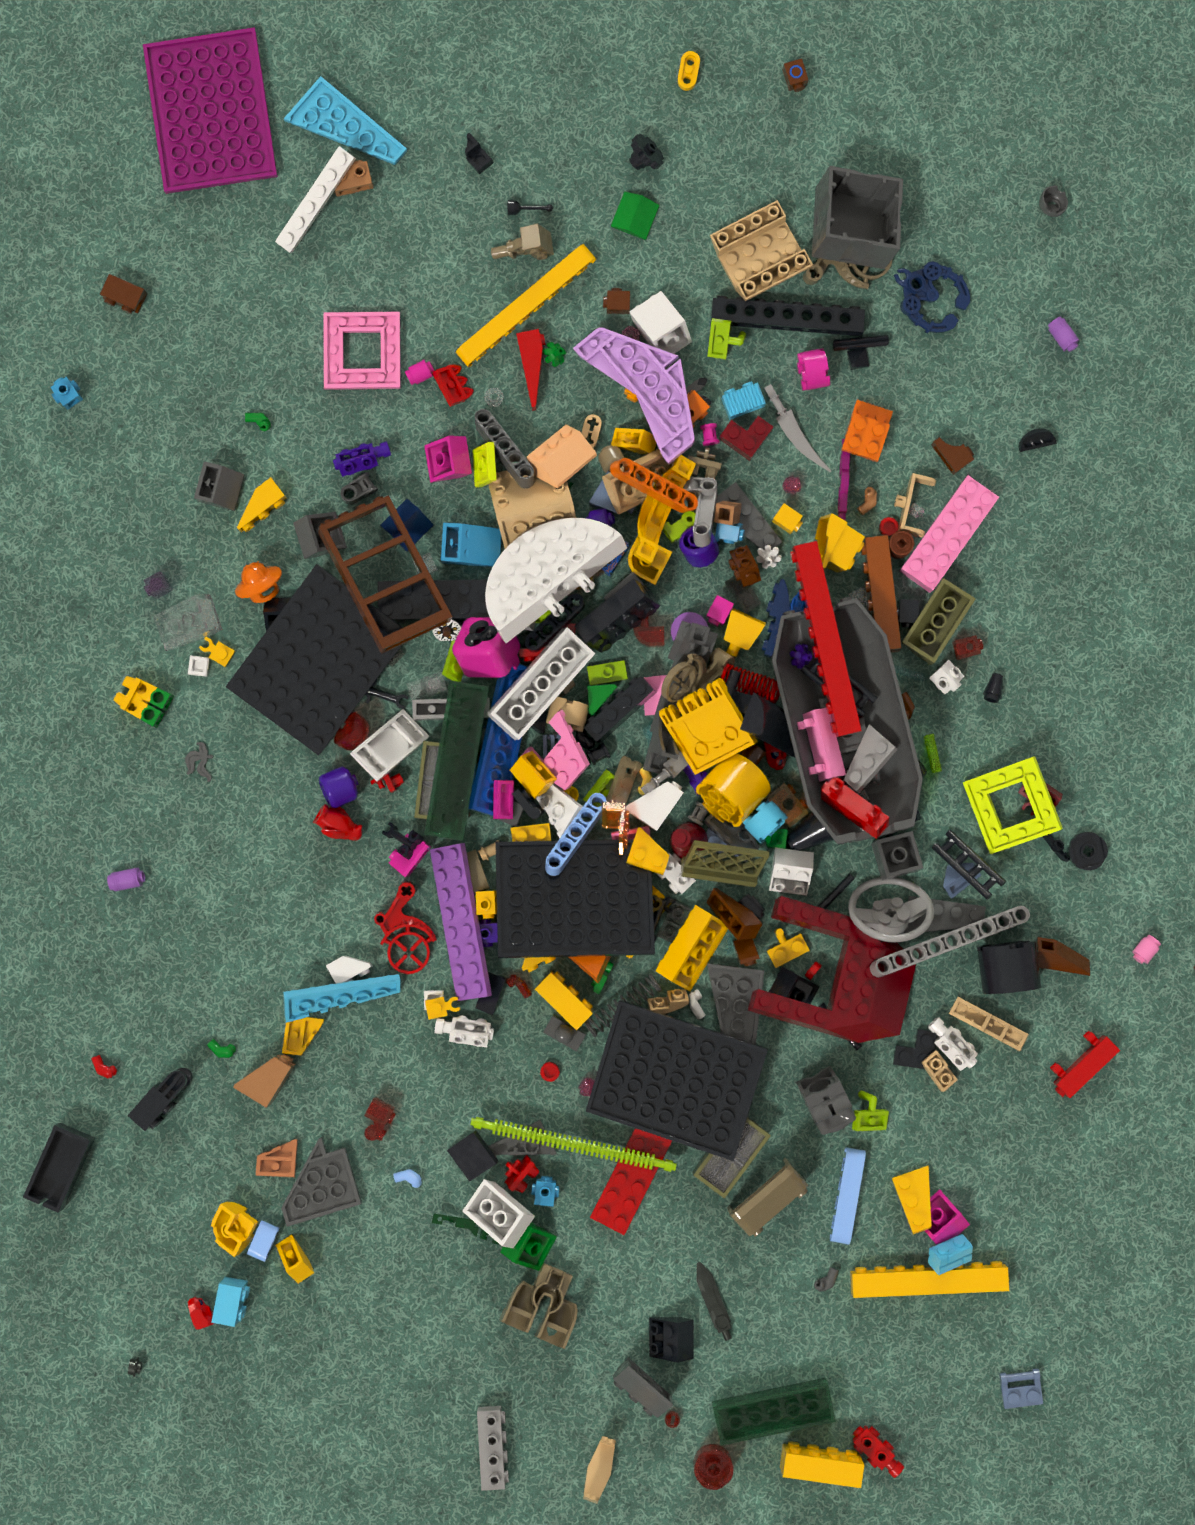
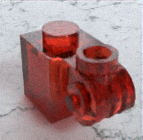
[364,1097,396,1141]

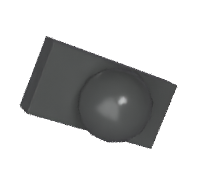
[543,1016,586,1052]

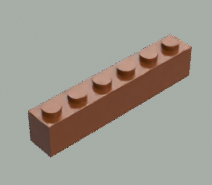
[861,535,901,652]

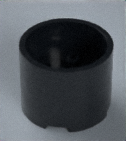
[977,941,1042,994]

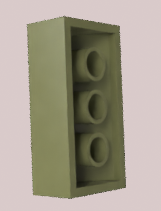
[902,578,976,665]

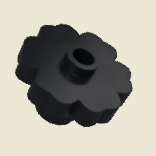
[629,134,664,170]

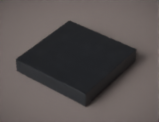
[447,1130,499,1182]

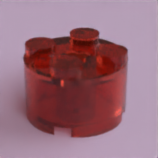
[693,1444,733,1490]

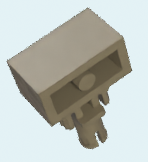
[491,223,554,260]

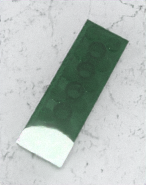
[712,1378,836,1446]

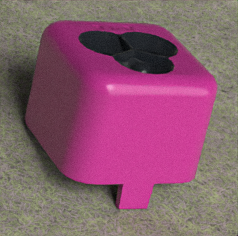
[452,617,521,678]

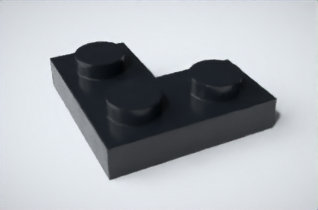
[893,1029,937,1069]

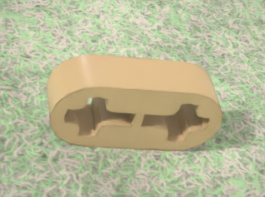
[581,414,602,449]

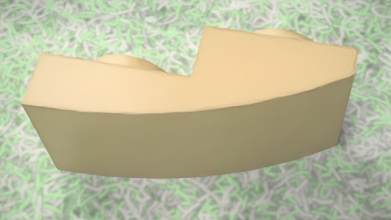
[648,989,689,1014]
[921,1050,958,1092]

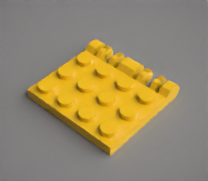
[659,678,758,775]

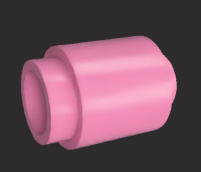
[1132,935,1161,964]

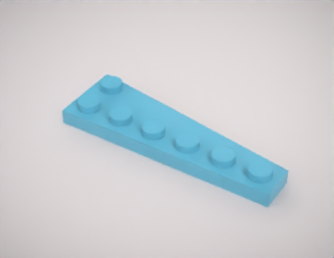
[283,974,400,1022]

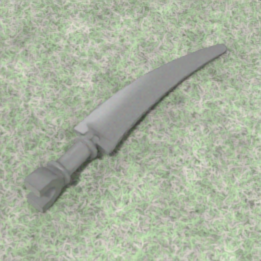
[765,384,831,472]
[640,751,688,794]

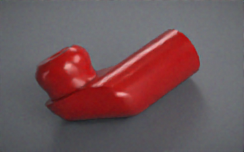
[91,1055,117,1078]

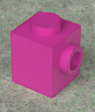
[706,595,734,627]

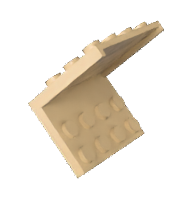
[488,470,576,549]

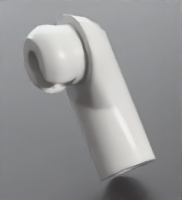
[689,989,705,1020]

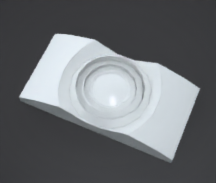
[350,709,429,781]

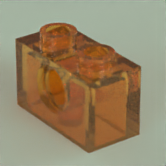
[766,783,808,828]

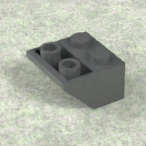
[194,461,245,511]

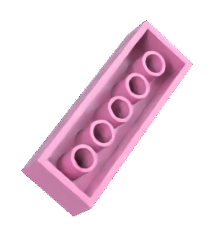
[899,475,999,593]

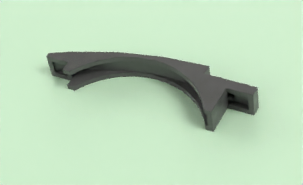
[643,623,710,774]

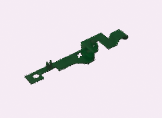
[432,1213,500,1245]

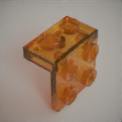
[602,801,630,855]

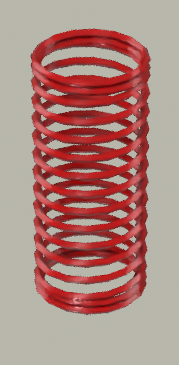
[721,664,780,704]

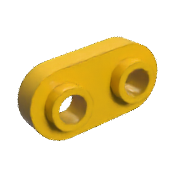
[677,51,700,91]

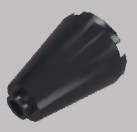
[787,813,833,851]

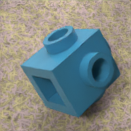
[50,377,83,410]
[531,1176,560,1207]

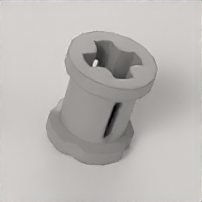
[687,801,708,826]

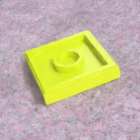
[472,442,496,487]

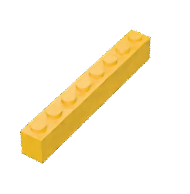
[850,1261,1009,1298]

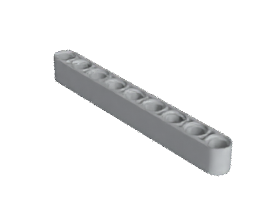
[870,906,1030,977]

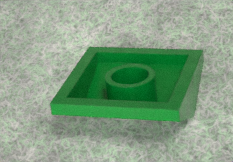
[611,191,659,240]

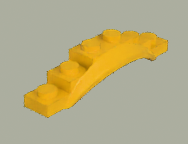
[633,455,696,564]

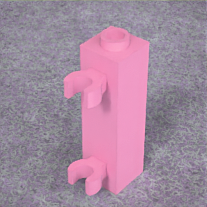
[797,708,846,782]

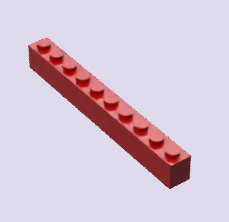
[790,541,862,737]

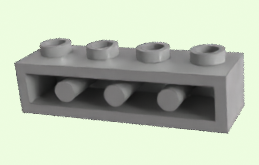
[477,1406,509,1491]

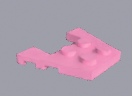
[521,710,590,790]

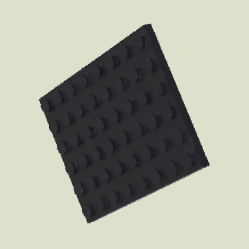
[226,564,403,756]
[495,839,655,958]
[586,1000,768,1161]

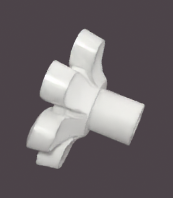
[756,545,782,569]

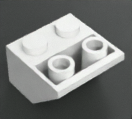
[769,847,814,896]

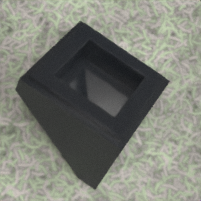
[847,348,869,370]

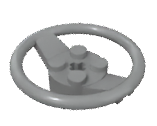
[848,877,934,942]

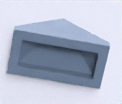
[943,863,981,899]

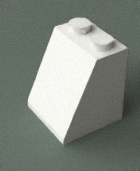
[630,291,692,354]
[625,781,684,831]

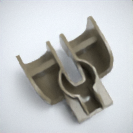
[499,1263,578,1349]

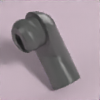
[814,1267,839,1292]

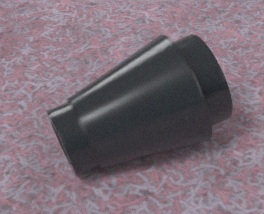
[983,673,1003,703]

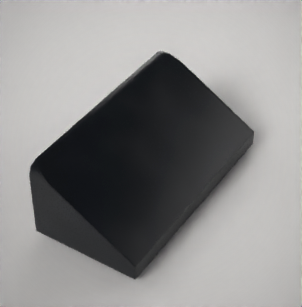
[475,972,506,1015]

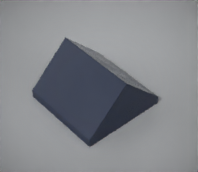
[380,499,434,552]

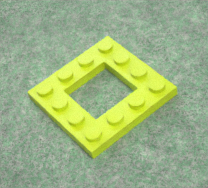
[963,756,1063,854]

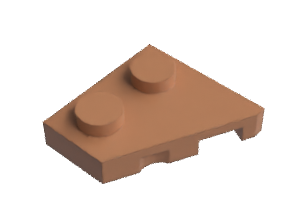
[256,1139,298,1177]

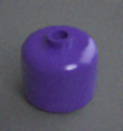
[679,526,719,568]
[319,766,359,808]

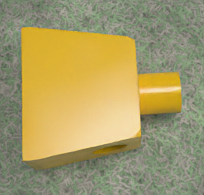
[724,608,766,657]

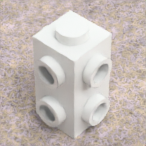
[656,853,696,894]

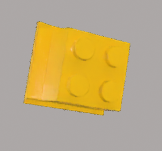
[815,513,865,573]

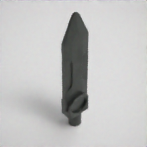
[696,1262,732,1341]

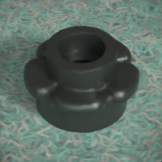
[128,1357,142,1377]

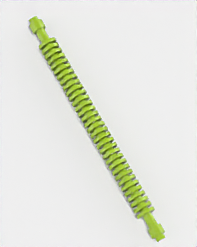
[470,1117,677,1172]

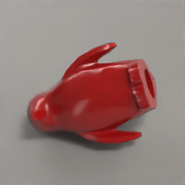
[313,804,363,841]

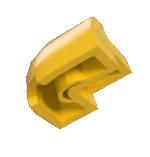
[628,535,672,585]
[211,1202,258,1257]

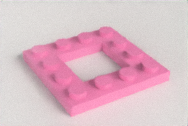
[324,312,401,389]

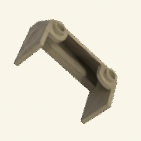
[727,1157,808,1236]

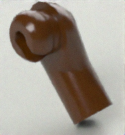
[901,692,915,720]

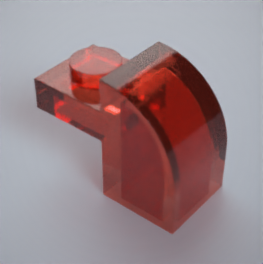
[633,617,664,648]

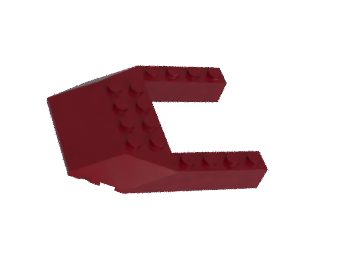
[748,896,916,1043]

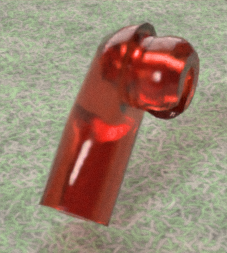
[506,974,532,998]

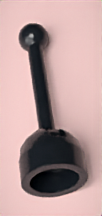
[507,200,553,215]

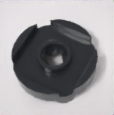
[1068,832,1108,870]

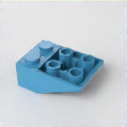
[441,523,501,567]

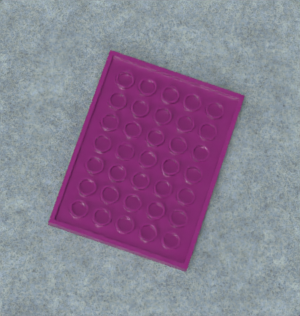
[143,27,278,194]

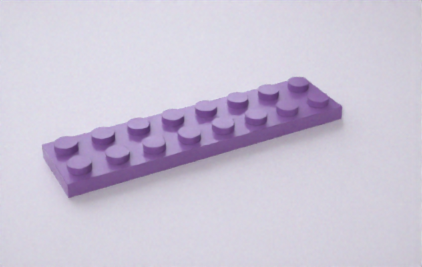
[430,843,492,1001]

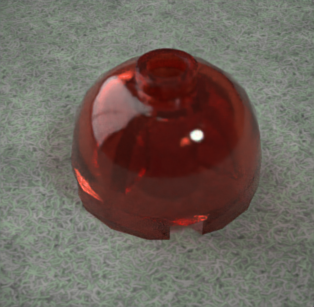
[334,712,370,751]

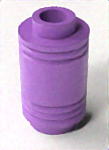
[1048,317,1079,352]
[107,868,145,892]

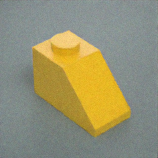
[276,1234,314,1284]

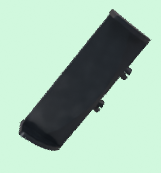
[725,669,795,758]

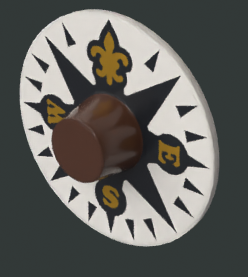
[433,619,461,641]

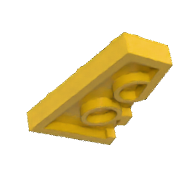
[892,1166,931,1234]

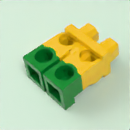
[114,676,174,728]

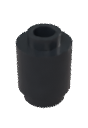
[738,893,765,920]

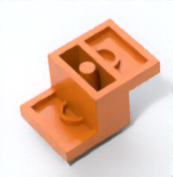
[841,400,893,462]

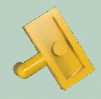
[767,928,810,968]

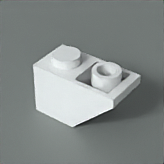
[326,956,372,984]

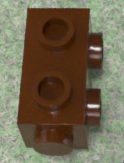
[728,545,761,587]

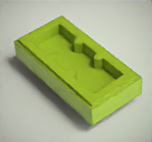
[587,660,628,686]

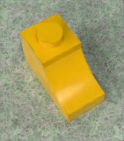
[611,428,656,455]

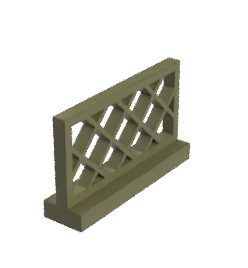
[681,840,769,887]

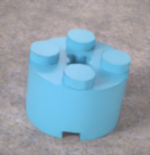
[743,800,789,844]

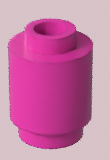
[405,360,434,385]

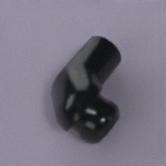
[576,723,595,749]

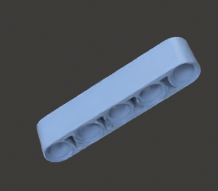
[545,793,606,876]
[830,1147,866,1245]

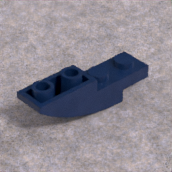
[761,579,790,658]

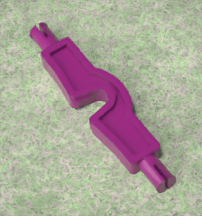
[838,439,850,520]

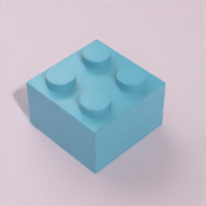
[211,1276,250,1327]

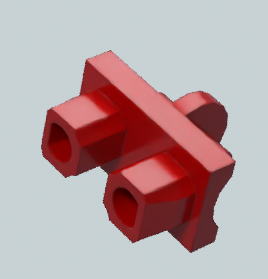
[370,766,405,792]
[504,1155,539,1193]

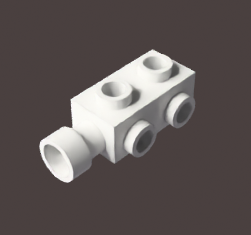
[434,1015,494,1047]
[928,1017,978,1071]

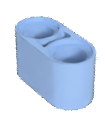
[247,1221,280,1262]

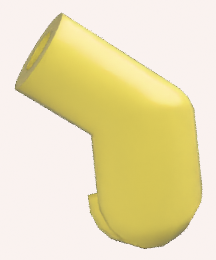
[638,768,653,795]

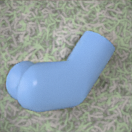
[393,1169,422,1188]

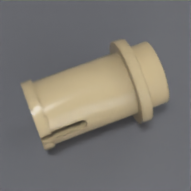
[478,840,499,861]

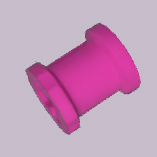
[700,423,720,446]

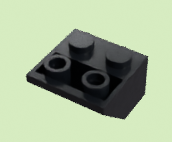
[649,1317,694,1363]

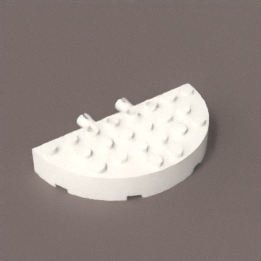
[485,518,627,643]

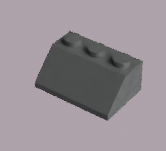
[613,1358,673,1418]

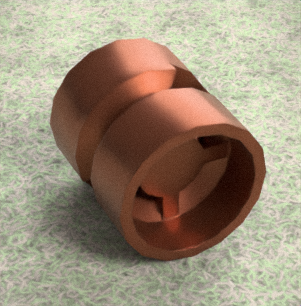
[889,531,914,559]

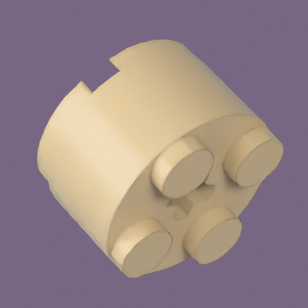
[546,697,589,732]

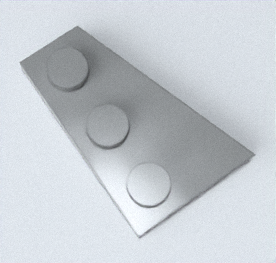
[844,724,898,793]

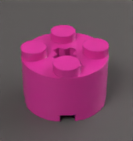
[797,348,830,391]

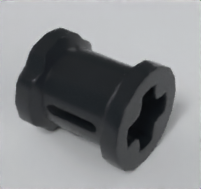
[587,742,611,765]

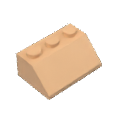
[527,425,597,488]

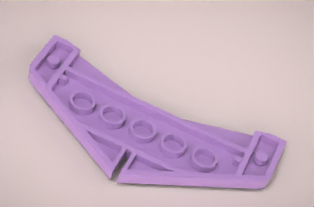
[573,328,695,464]

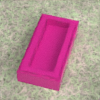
[493,780,514,819]

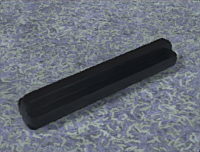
[833,334,889,351]

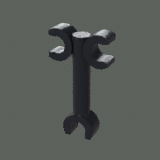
[365,679,409,709]
[382,822,424,860]
[653,895,675,943]

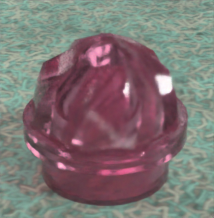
[782,475,801,495]
[578,1077,594,1097]

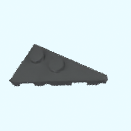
[488,1120,557,1155]

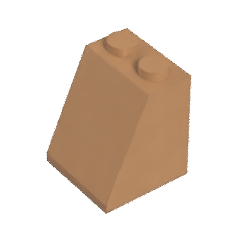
[233,1054,296,1108]

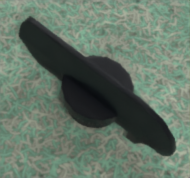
[1042,834,1070,862]

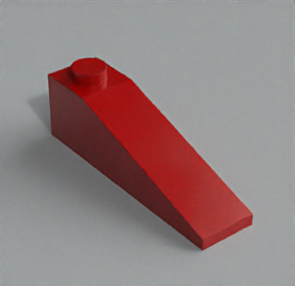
[516,329,546,411]

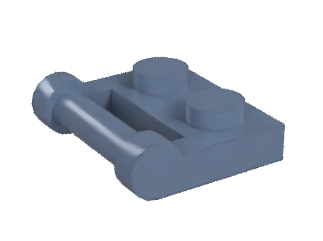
[999,1368,1043,1409]

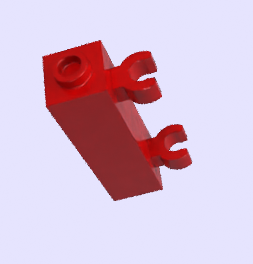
[821,777,889,839]
[1050,1031,1120,1098]

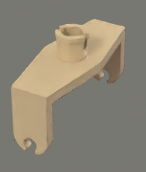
[894,473,936,537]
[583,1436,616,1504]

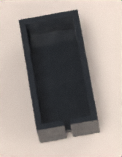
[574,578,660,653]
[23,1123,95,1213]

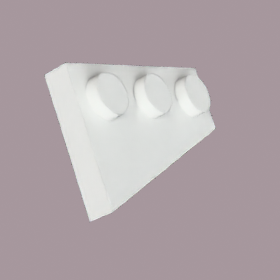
[536,783,583,838]

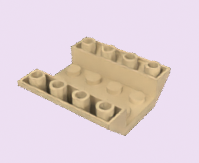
[710,200,813,301]

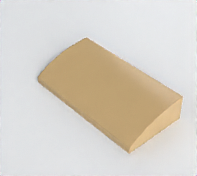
[602,449,675,514]

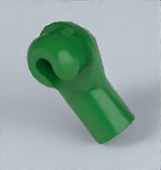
[245,413,271,432]
[207,1039,236,1058]

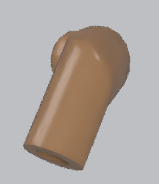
[857,487,877,516]

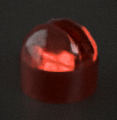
[665,1411,680,1428]

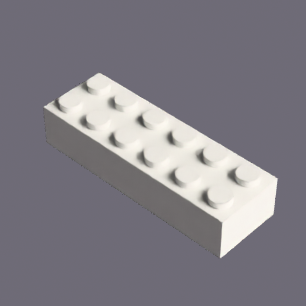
[486,627,595,740]

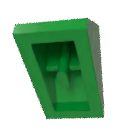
[587,684,617,716]

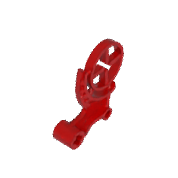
[374,881,437,974]

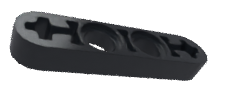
[525,594,585,653]

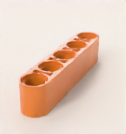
[610,458,698,513]

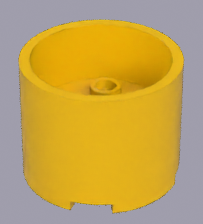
[696,754,771,827]

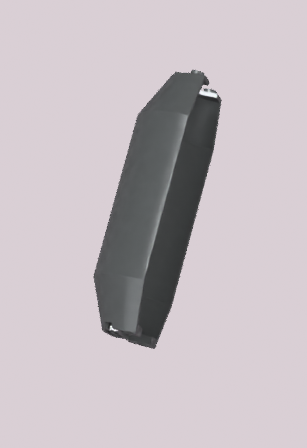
[772,597,923,845]

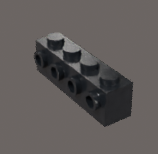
[584,676,657,743]

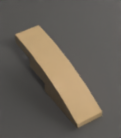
[949,997,1029,1051]

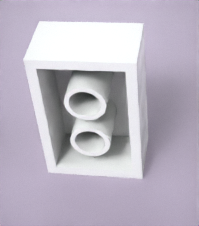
[463,1179,535,1248]

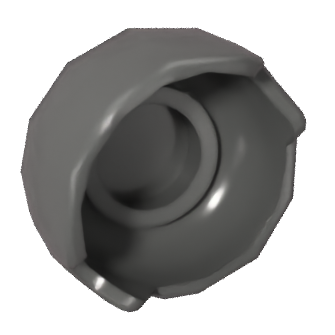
[1039,185,1068,217]

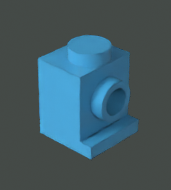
[715,523,745,544]

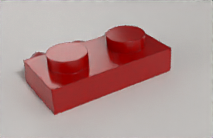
[432,365,474,407]

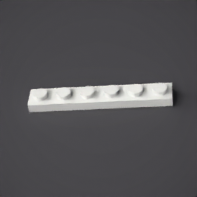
[275,146,356,253]

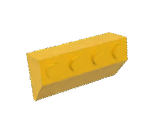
[656,905,728,992]

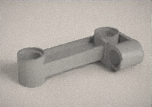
[683,476,718,547]

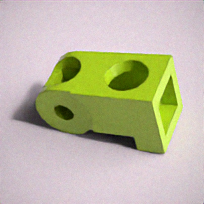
[662,511,696,543]

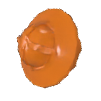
[235,561,282,603]

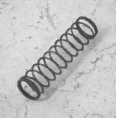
[584,974,662,1038]

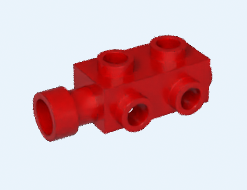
[852,1425,904,1478]

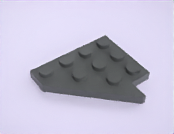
[281,1137,362,1227]

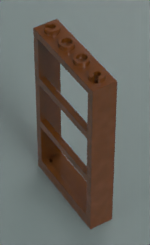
[318,495,452,654]

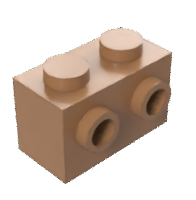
[335,160,373,197]

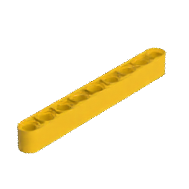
[456,244,596,367]

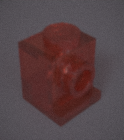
[952,635,983,660]

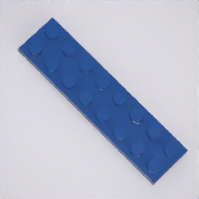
[468,664,527,816]

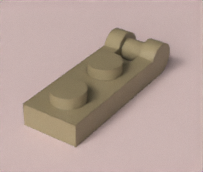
[606,756,642,813]

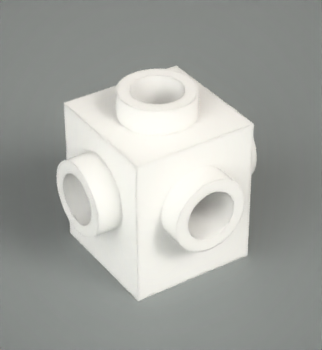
[929,660,964,694]

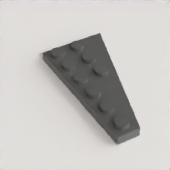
[707,963,764,1044]

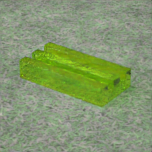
[924,733,942,773]

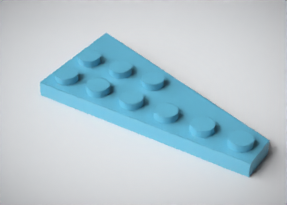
[284,76,407,165]

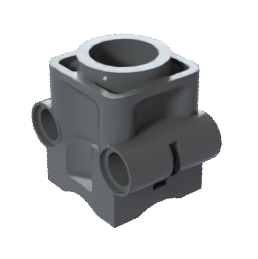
[796,1066,856,1135]

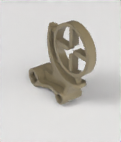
[803,258,892,289]
[661,648,735,702]

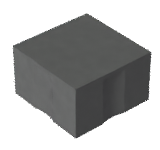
[812,166,903,269]

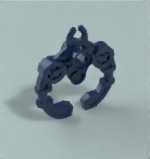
[894,261,970,333]

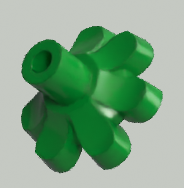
[542,342,566,367]

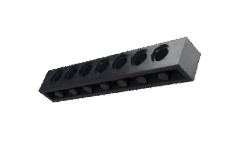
[710,296,865,336]

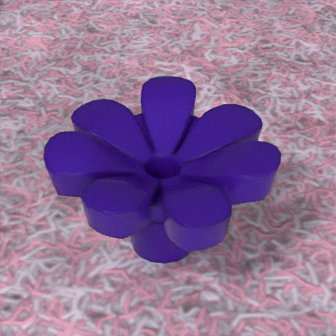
[790,644,812,669]

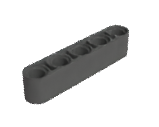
[475,409,534,489]

